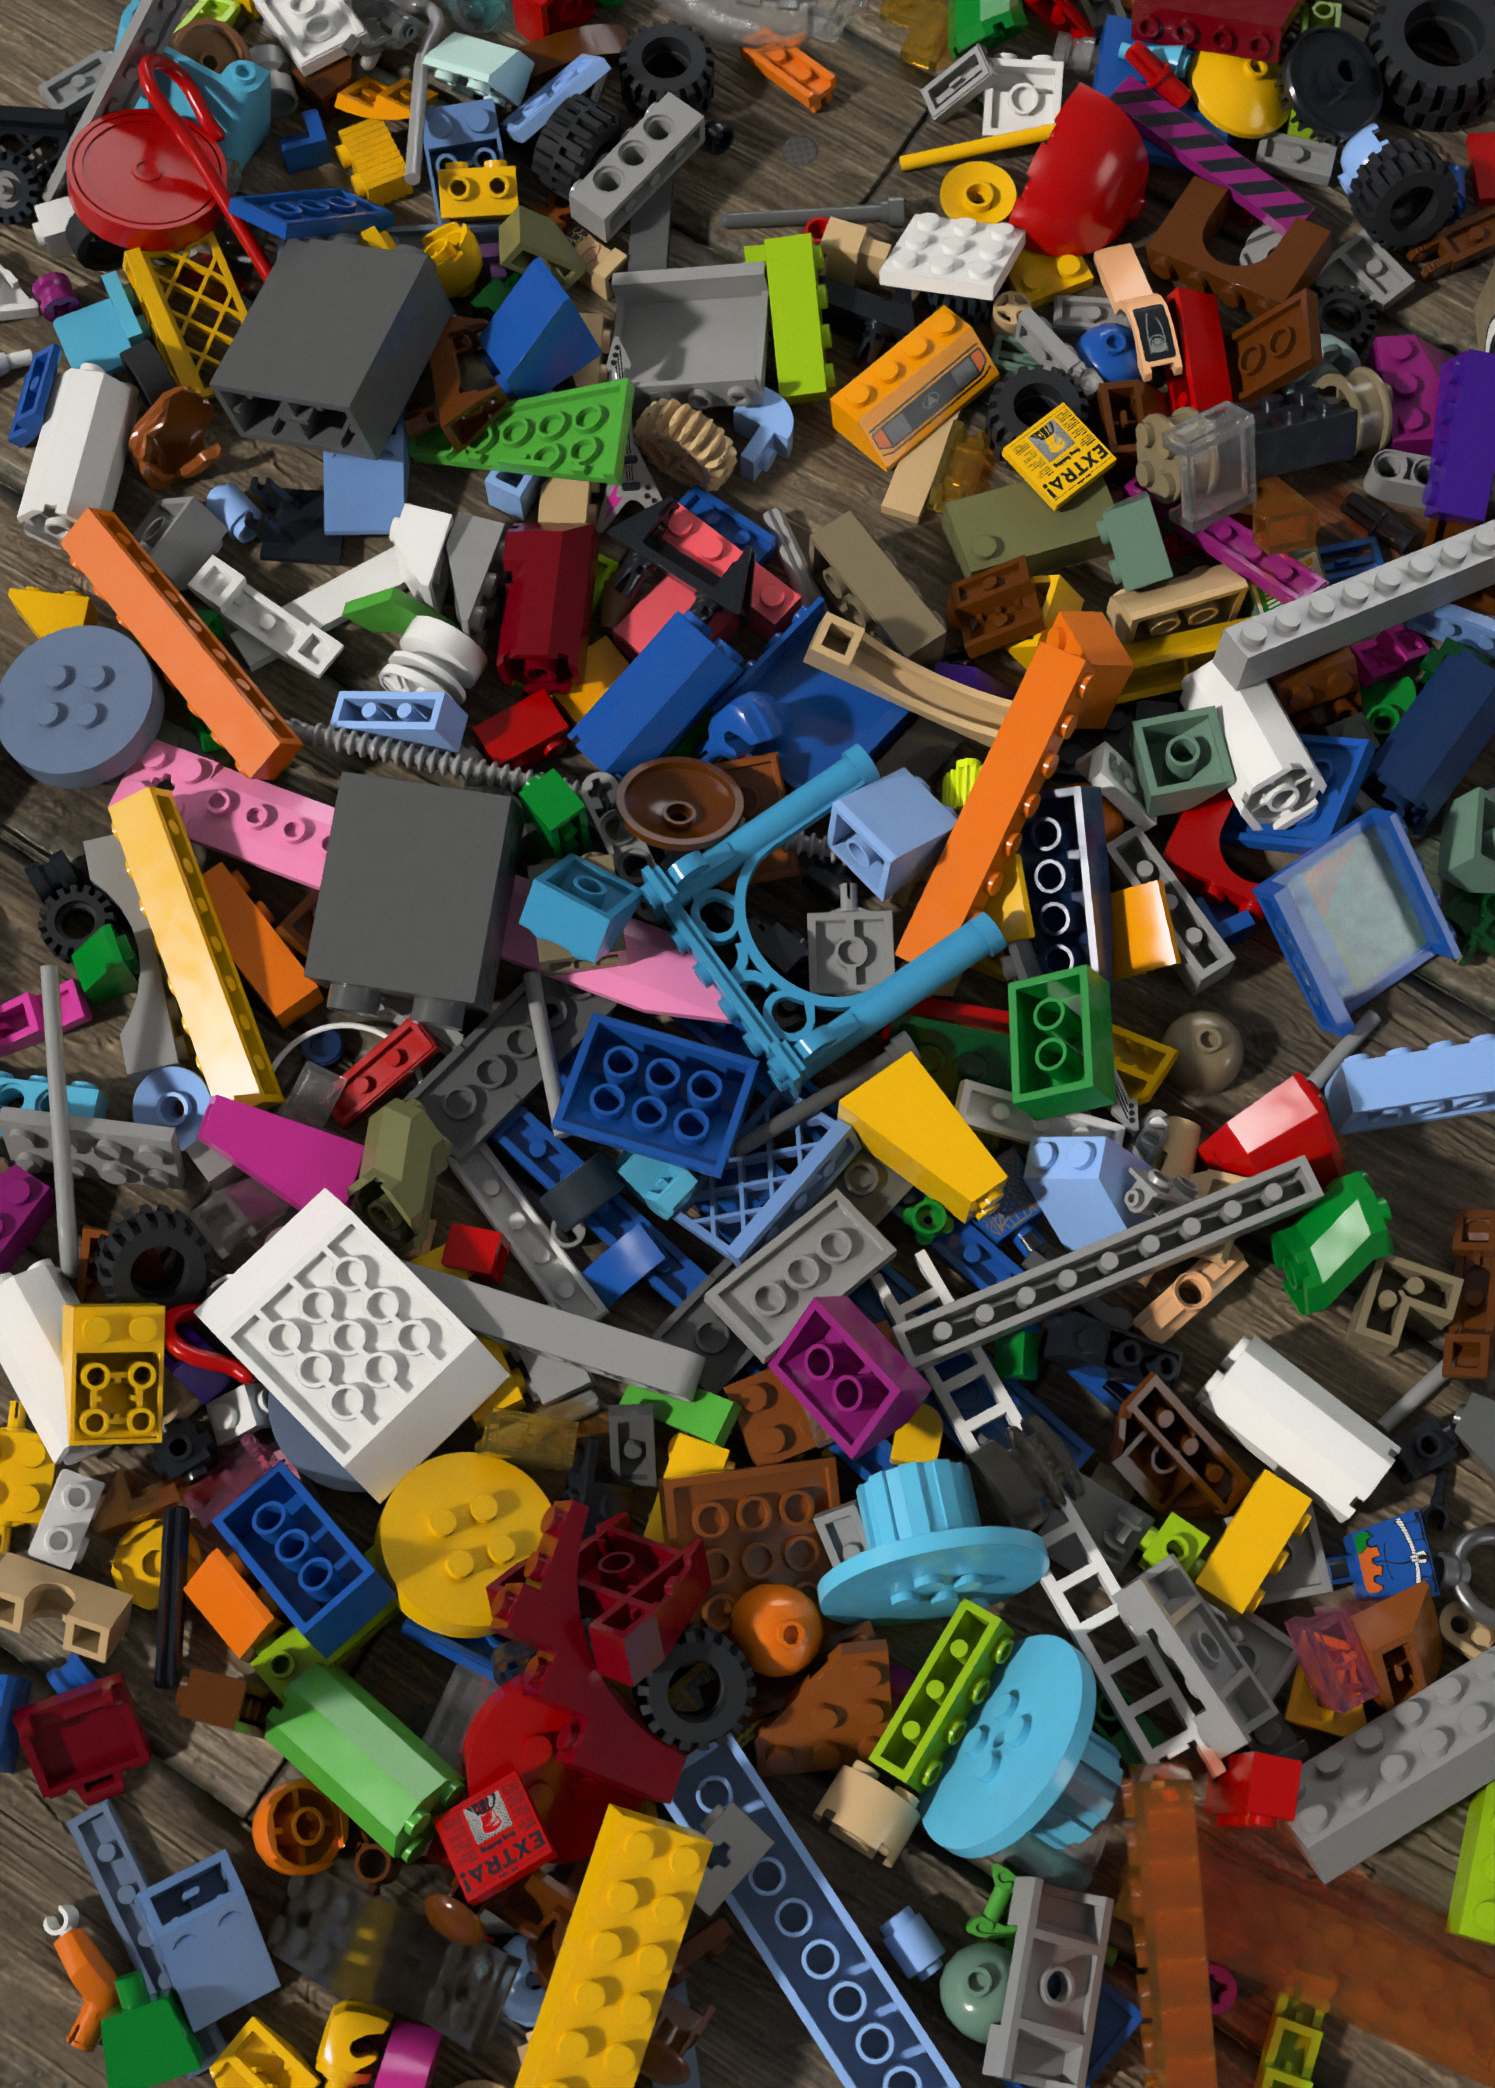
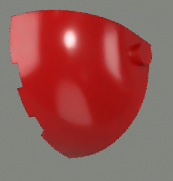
[1008,82,1149,257]

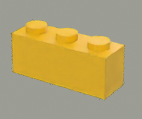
[1193,1469,1313,1620]

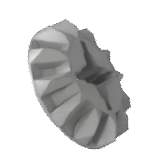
[1123,1109,1169,1163]

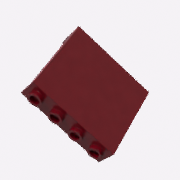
[1131,0,1317,63]

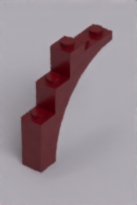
[489,1500,687,1804]

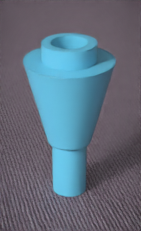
[1118,42,1191,78]

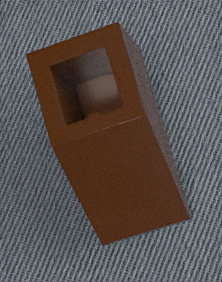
[292,53,359,123]

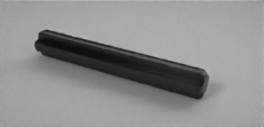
[154,1506,190,1689]

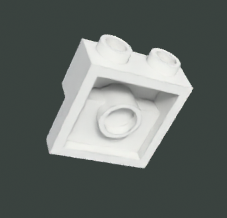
[982,53,1064,143]

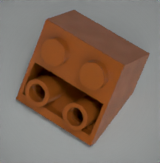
[1344,1580,1445,1713]

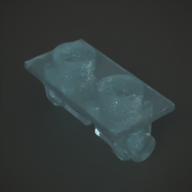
[995,1831,1098,1893]

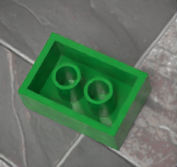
[1008,964,1116,1121]

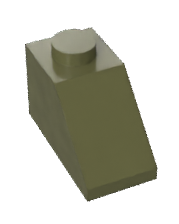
[499,205,587,292]

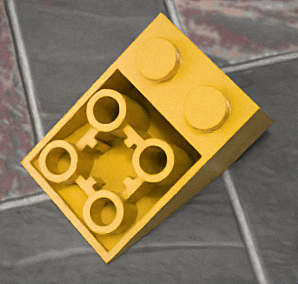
[62,1303,165,1446]

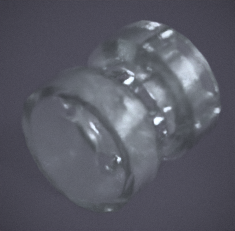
[1053,30,1096,77]

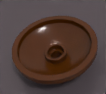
[616,756,744,852]

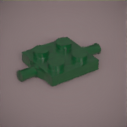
[1442,888,1495,967]

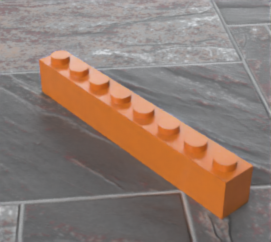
[60,507,304,780]
[894,641,1096,962]

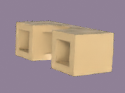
[0,1552,133,1663]

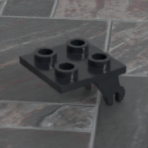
[244,476,345,566]

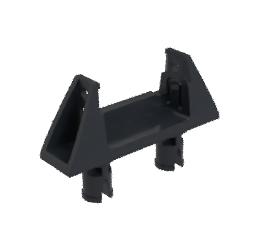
[815,240,915,368]
[607,496,756,626]

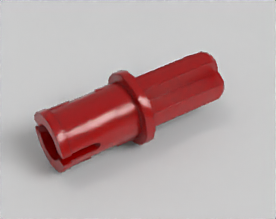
[1124,40,1192,109]

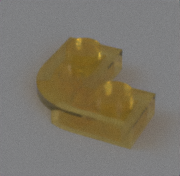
[879,0,949,72]

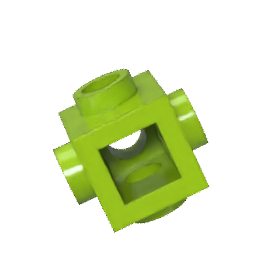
[1137,1512,1210,1582]

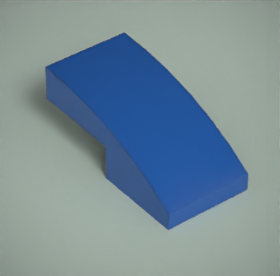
[582,1222,670,1309]

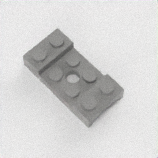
[1112,1553,1279,1760]
[982,1876,1114,2088]

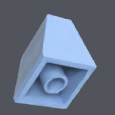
[826,767,958,902]
[1023,1136,1157,1252]

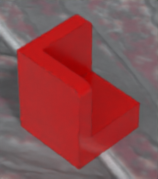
[441,1223,511,1285]

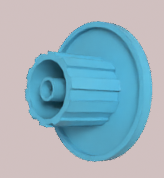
[817,1459,1050,1626]
[919,1635,1123,1859]

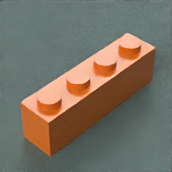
[202,862,324,1030]

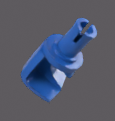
[695,691,788,764]

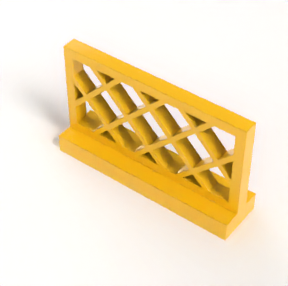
[122,230,247,399]

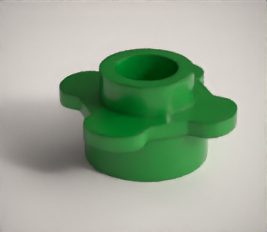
[902,1196,954,1246]

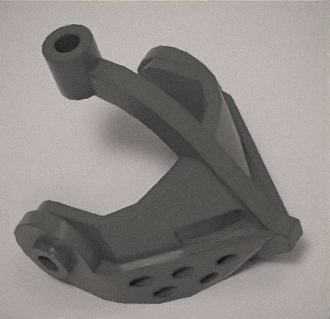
[341,0,425,57]

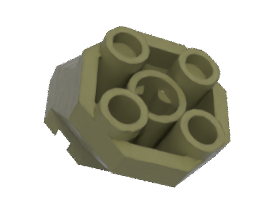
[347,1098,453,1258]

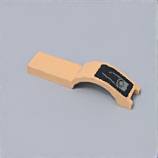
[1093,243,1183,382]

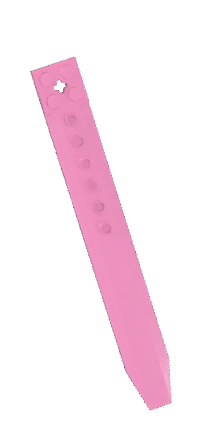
[108,739,749,1024]

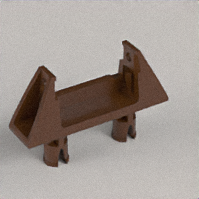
[403,316,509,454]

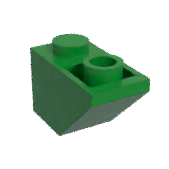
[71,923,140,1006]

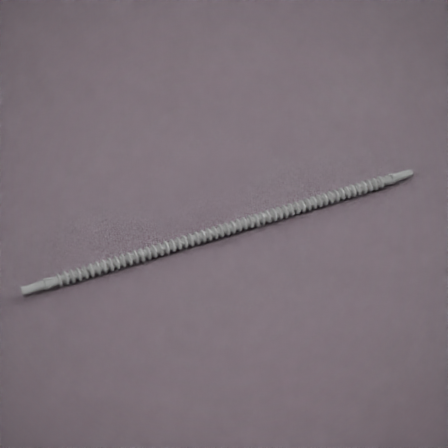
[284,718,936,884]

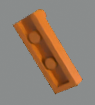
[739,26,837,113]

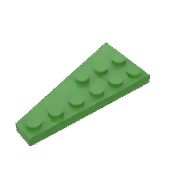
[408,378,635,485]

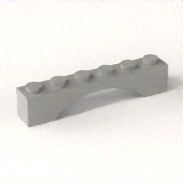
[83,834,190,1087]

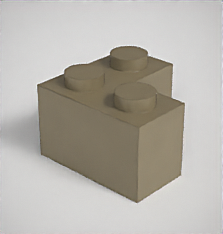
[1343,1254,1464,1357]

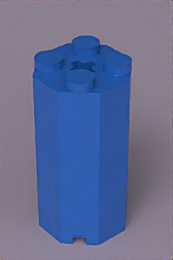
[567,609,744,780]

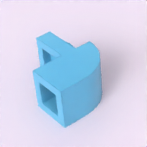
[611,1150,698,1220]

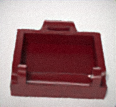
[12,1671,152,1806]

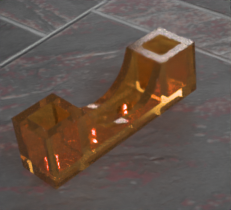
[1204,476,1320,556]

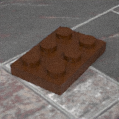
[1223,288,1323,403]

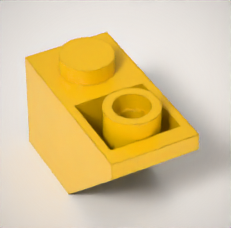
[8,587,99,640]

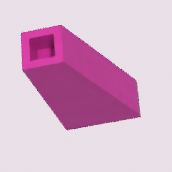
[196,1094,364,1211]

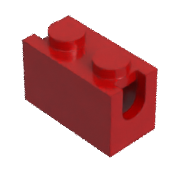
[473,688,571,773]

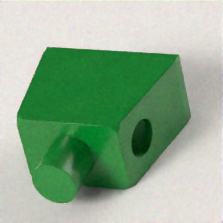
[101,1970,205,2088]

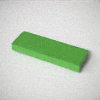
[619,1384,742,1448]

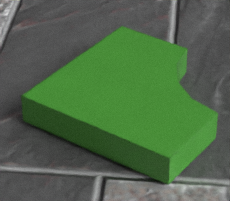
[342,587,457,635]

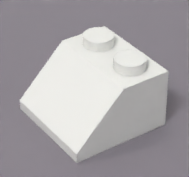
[389,503,454,613]

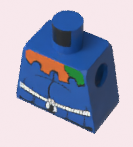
[1325,1509,1440,1601]

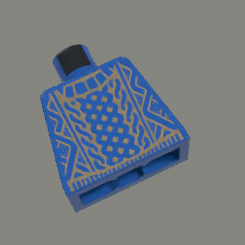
[968,1146,1047,1258]

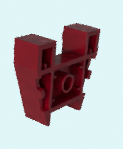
[486,1512,712,1687]

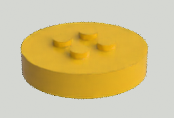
[374,1452,551,1638]

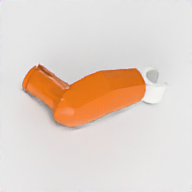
[43,1904,121,2052]

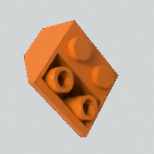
[183,1548,290,1663]

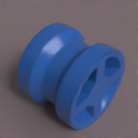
[46,1652,102,1694]

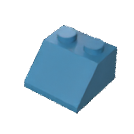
[518,853,644,963]

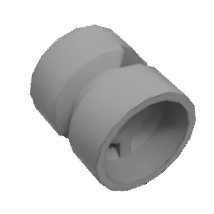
[249,44,298,121]

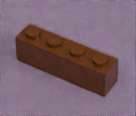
[175,1667,279,1740]

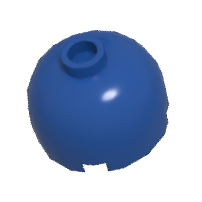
[1074,323,1144,402]

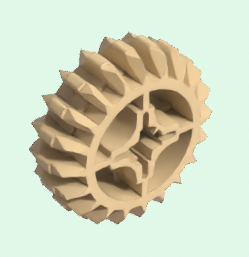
[633,398,737,492]

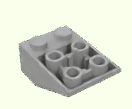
[446,512,511,652]

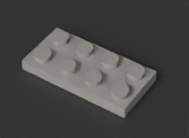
[0,1106,186,1190]
[704,1188,897,1364]

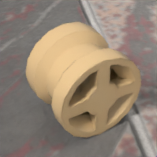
[990,291,1032,336]

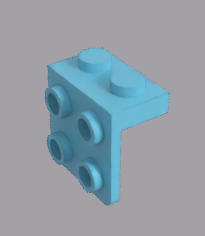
[53,270,152,375]

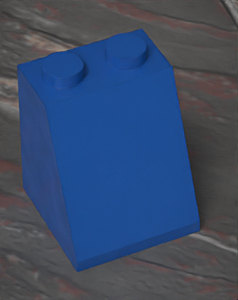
[477,256,603,400]

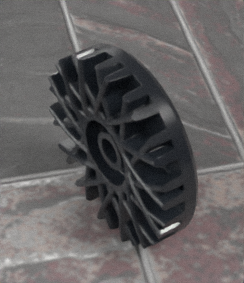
[1274,25,1384,145]

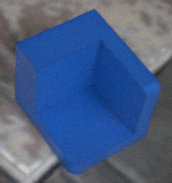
[278,108,332,174]
[1193,896,1256,948]

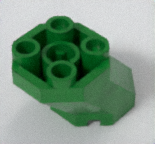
[948,0,1028,60]
[1271,1170,1394,1316]

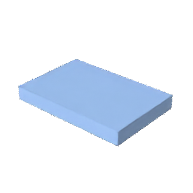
[498,54,612,143]

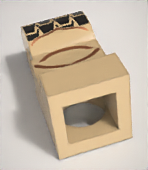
[566,227,628,301]

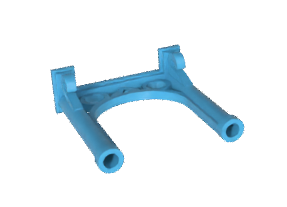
[640,743,1007,1099]

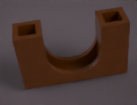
[1146,176,1332,317]

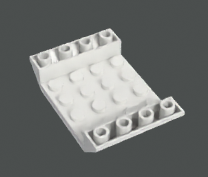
[194,1188,510,1504]

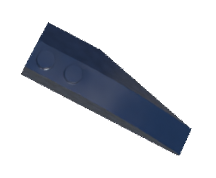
[1016,786,1113,1005]

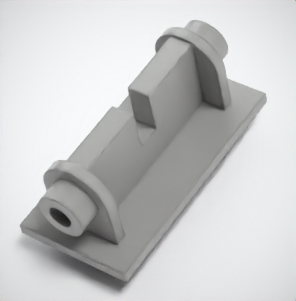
[1124,1167,1201,1216]

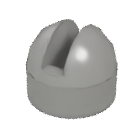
[550,1220,585,1249]

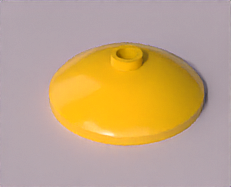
[1188,50,1291,139]

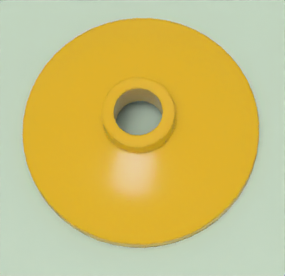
[940,161,1017,224]

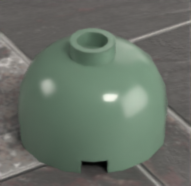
[940,1942,1013,2044]

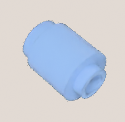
[206,483,261,543]
[879,1905,946,1982]

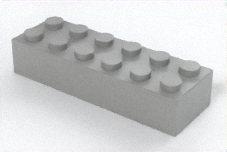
[1279,1645,1495,1885]

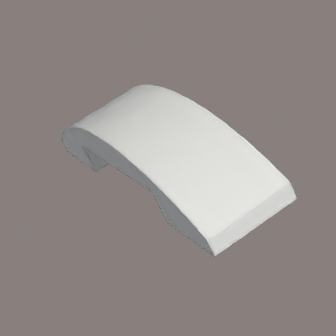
[187,555,344,679]

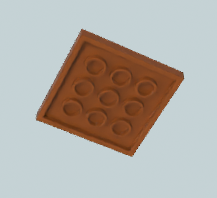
[658,1456,853,1666]

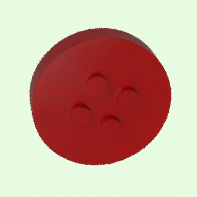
[66,109,228,252]
[461,1673,649,1864]

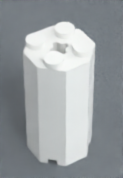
[17,363,140,550]
[1180,660,1327,831]
[0,1258,112,1465]
[1194,1335,1402,1523]

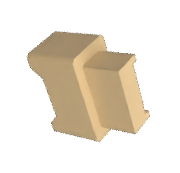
[819,216,891,290]

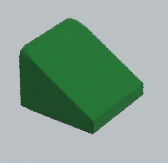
[994,1331,1039,1380]

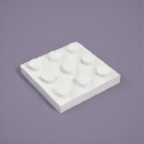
[879,213,1026,301]

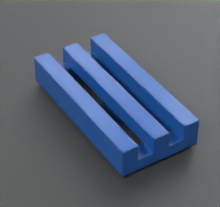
[1318,535,1385,586]

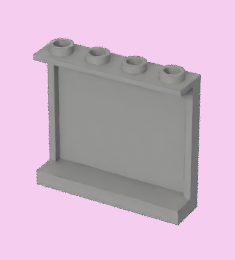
[608,261,771,412]

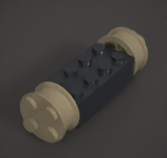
[1136,366,1393,504]

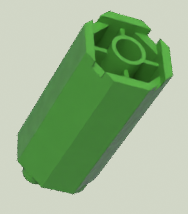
[265,1663,466,1864]

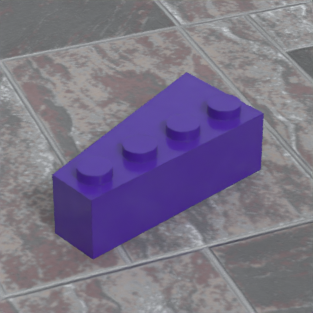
[1422,349,1495,526]

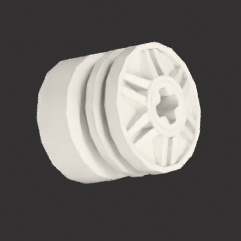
[378,616,488,706]

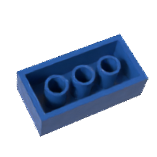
[211,1460,397,1659]

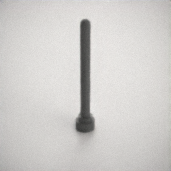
[720,195,904,229]
[732,1031,922,1156]

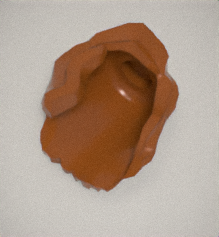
[127,386,223,491]

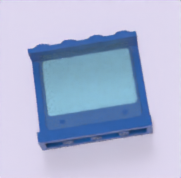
[1252,808,1462,1038]

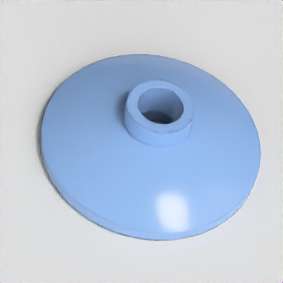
[132,1066,212,1151]

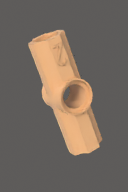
[1130,1244,1249,1344]

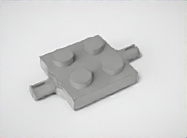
[807,883,895,997]

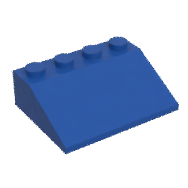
[551,1012,760,1179]

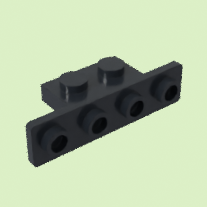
[560,1436,634,1540]

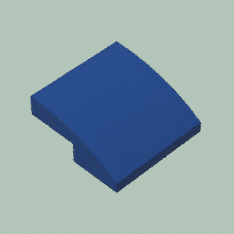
[8,343,62,448]

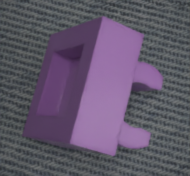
[479,242,515,282]

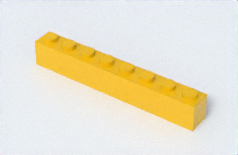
[108,786,285,1111]

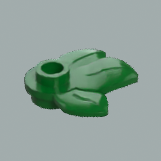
[1359,677,1416,745]

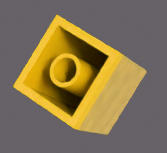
[837,1051,1008,1224]

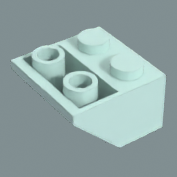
[423,32,535,109]

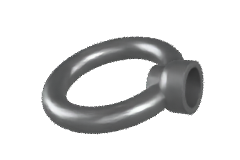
[1432,1527,1495,1629]

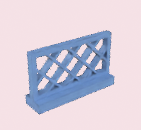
[671,1088,862,1268]

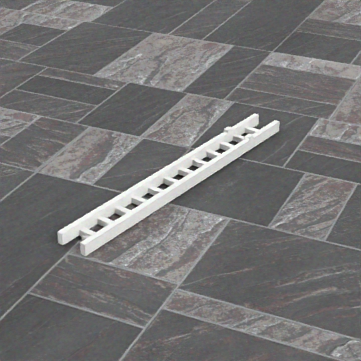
[870,1249,1227,1805]

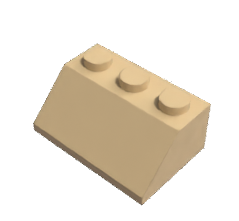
[1105,564,1249,645]

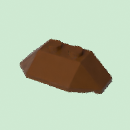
[1107,1371,1254,1517]

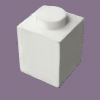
[32,196,96,260]

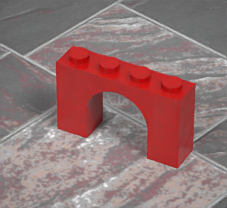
[1161,788,1353,927]

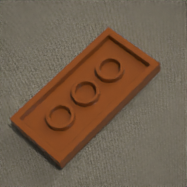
[722,1319,894,1466]

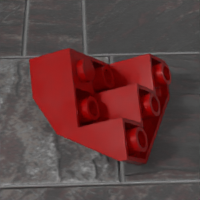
[1195,1071,1348,1219]

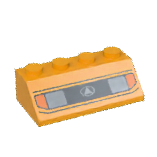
[830,305,1000,473]

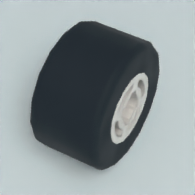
[540,1153,625,1232]

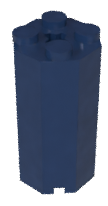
[1360,649,1495,836]

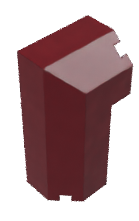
[496,523,600,695]

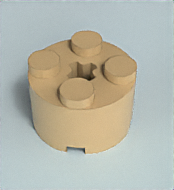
[812,1760,921,1867]

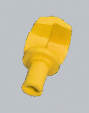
[315,1998,394,2088]

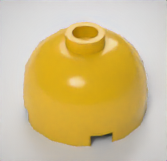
[421,221,483,299]

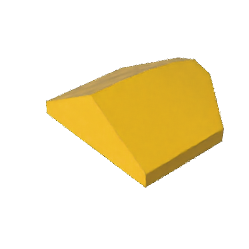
[1104,1024,1179,1111]
[209,2016,322,2088]

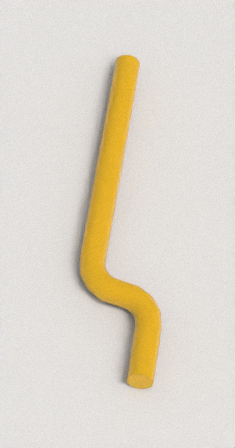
[899,123,1056,172]

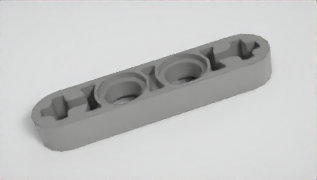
[581,772,666,926]

